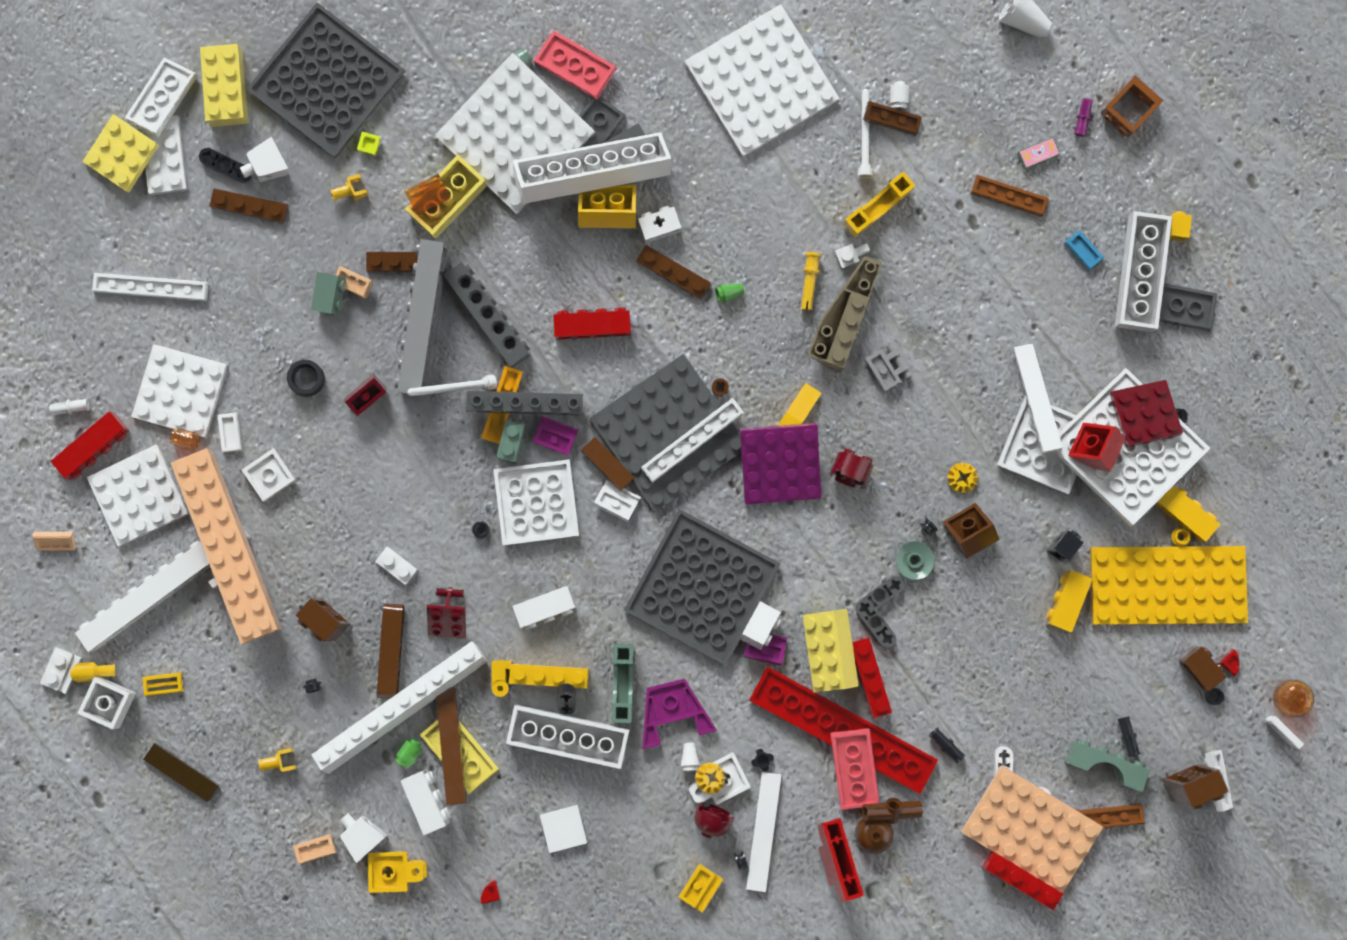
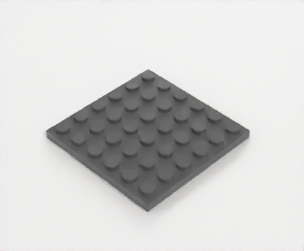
[246,2,406,159]
[589,353,741,512]
[624,509,781,666]

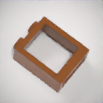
[1101,75,1164,138]

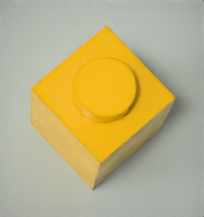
[1169,211,1192,242]

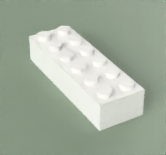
[1115,211,1172,333]
[506,704,630,769]

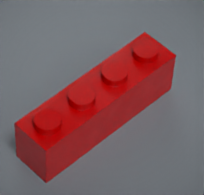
[553,307,631,340]
[50,411,130,480]
[852,637,892,718]
[982,851,1063,911]

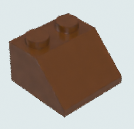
[943,503,1000,559]

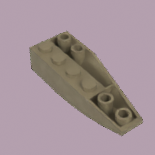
[808,256,882,372]

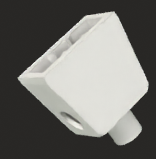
[240,137,289,182]
[340,813,388,863]

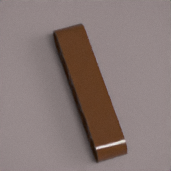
[377,603,405,699]

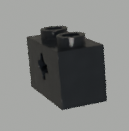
[1046,530,1084,562]

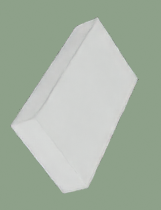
[218,412,243,453]
[1265,716,1304,749]

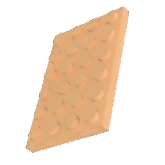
[961,765,1103,893]

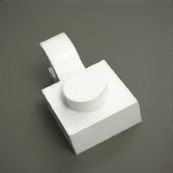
[835,243,870,269]

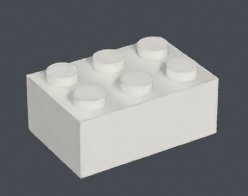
[401,768,451,835]

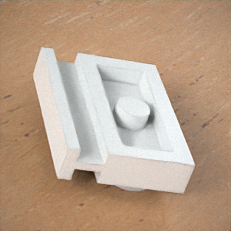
[594,480,641,523]
[40,647,83,694]

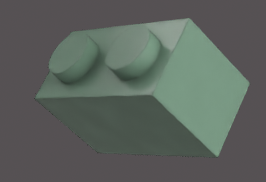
[311,272,347,315]
[496,420,526,464]

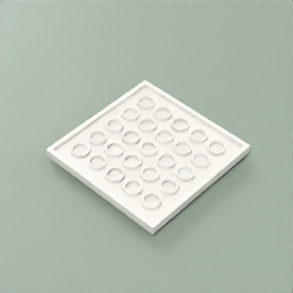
[685,4,840,157]
[435,53,595,214]
[1054,368,1210,527]

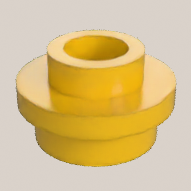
[1171,527,1191,547]

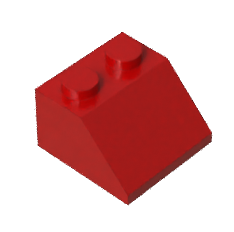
[1068,422,1126,472]

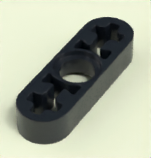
[199,148,251,183]

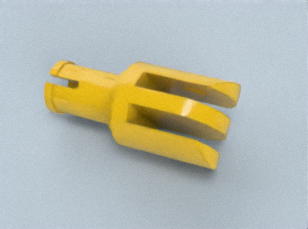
[70,662,115,682]

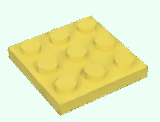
[83,114,159,192]

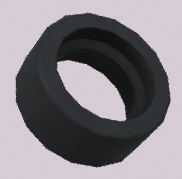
[286,359,325,397]

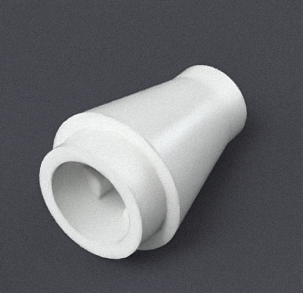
[681,743,700,772]

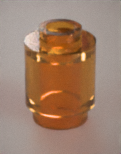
[170,428,201,451]

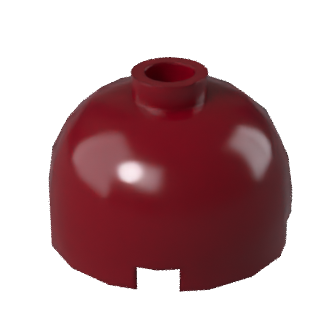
[694,802,734,838]

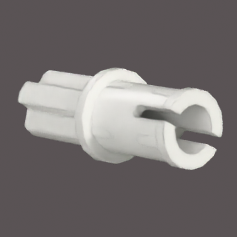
[49,399,90,415]

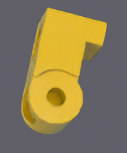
[492,660,513,697]

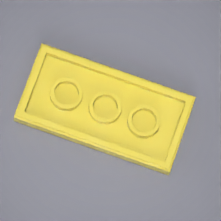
[420,720,499,794]

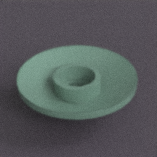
[896,541,934,580]

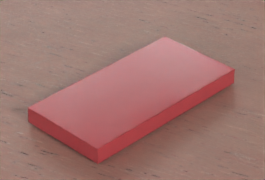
[533,30,617,100]
[831,729,880,810]

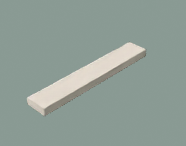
[92,273,209,302]
[1013,344,1063,454]
[641,398,744,483]
[746,772,781,892]

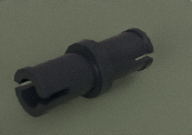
[1117,716,1141,757]
[929,727,965,763]

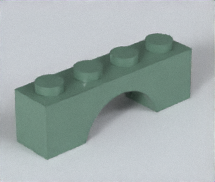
[612,644,634,723]
[1065,739,1151,792]

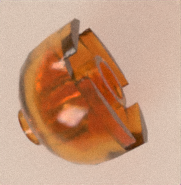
[1273,679,1315,718]

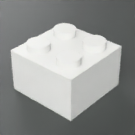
[77,677,136,729]

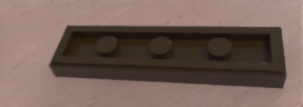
[143,743,219,802]

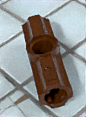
[862,797,923,824]

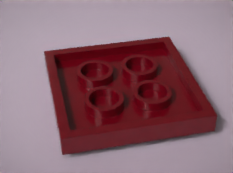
[1110,380,1183,448]

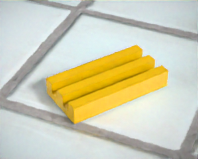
[142,672,184,696]

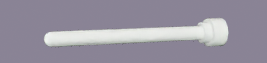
[858,89,873,179]
[407,375,497,396]

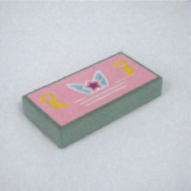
[1018,137,1060,170]

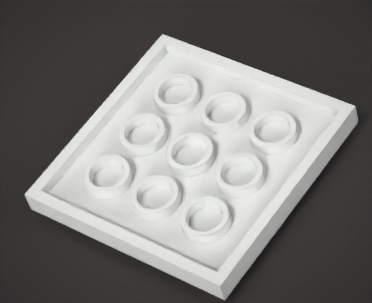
[131,344,228,438]
[996,395,1077,495]
[87,444,190,547]
[493,459,579,546]

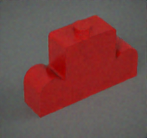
[818,818,864,903]

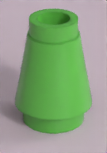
[715,283,745,303]

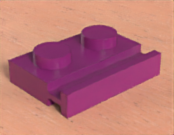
[532,416,579,456]
[744,634,787,666]

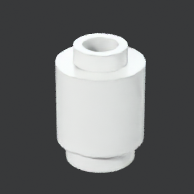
[890,81,909,110]

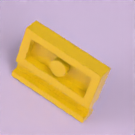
[678,863,723,913]

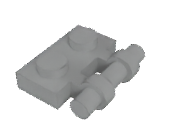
[865,343,912,392]

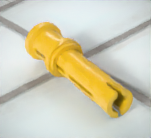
[800,252,822,311]

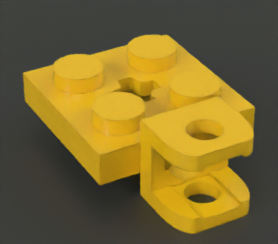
[368,851,427,893]

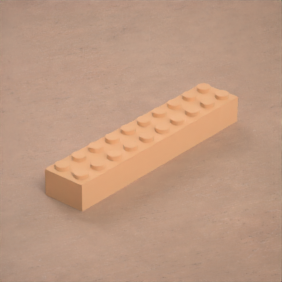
[171,448,282,644]

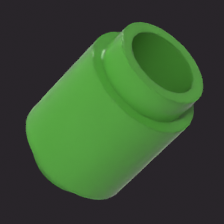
[395,738,423,768]

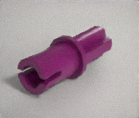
[1074,98,1093,137]

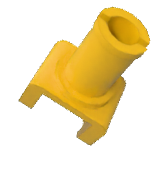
[330,174,368,202]
[258,748,297,772]

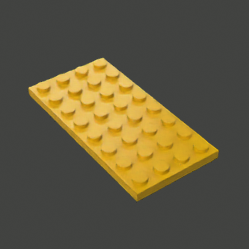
[1090,546,1248,625]

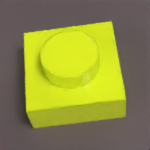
[357,132,381,156]

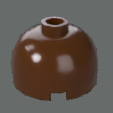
[855,819,894,854]

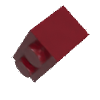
[345,374,387,416]

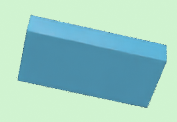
[1064,230,1104,271]

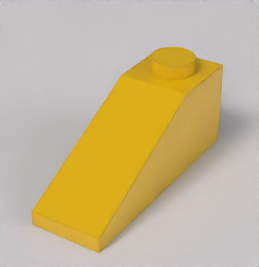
[778,383,821,426]

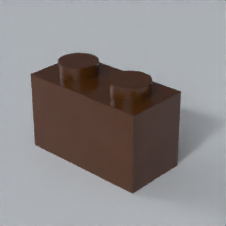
[1179,646,1227,692]

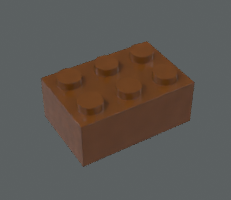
[295,598,350,642]

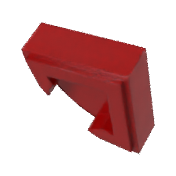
[1219,649,1240,676]
[480,880,501,904]

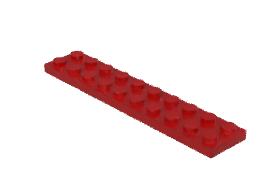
[749,666,938,794]

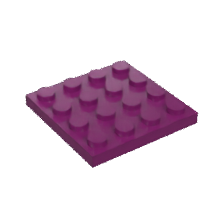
[740,423,822,505]

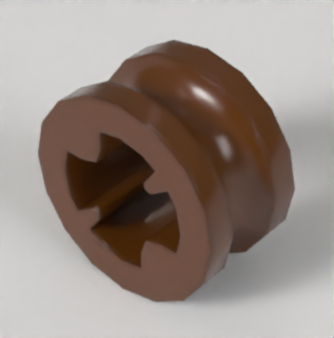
[712,378,729,396]

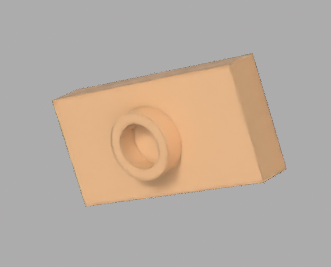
[336,266,374,299]
[32,532,76,551]
[293,833,337,865]

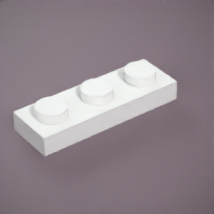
[1205,750,1233,812]

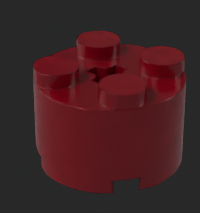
[829,448,874,489]

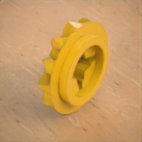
[947,462,979,493]
[695,762,726,794]

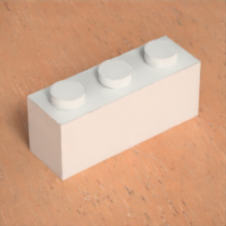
[513,586,576,630]

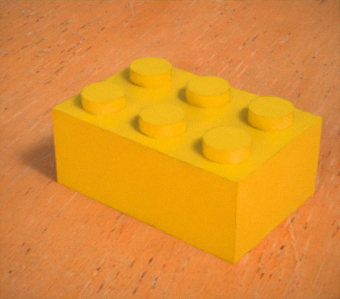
[578,184,636,228]

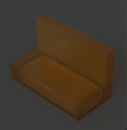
[404,174,451,215]

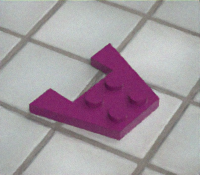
[642,678,718,750]

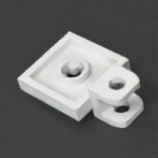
[688,752,751,805]

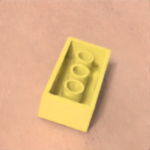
[200,44,248,127]
[405,155,487,240]
[802,609,859,692]

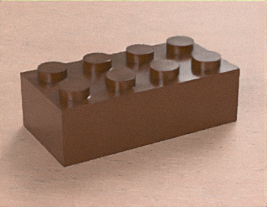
[1162,764,1229,809]

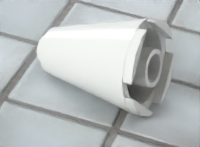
[998,0,1052,38]

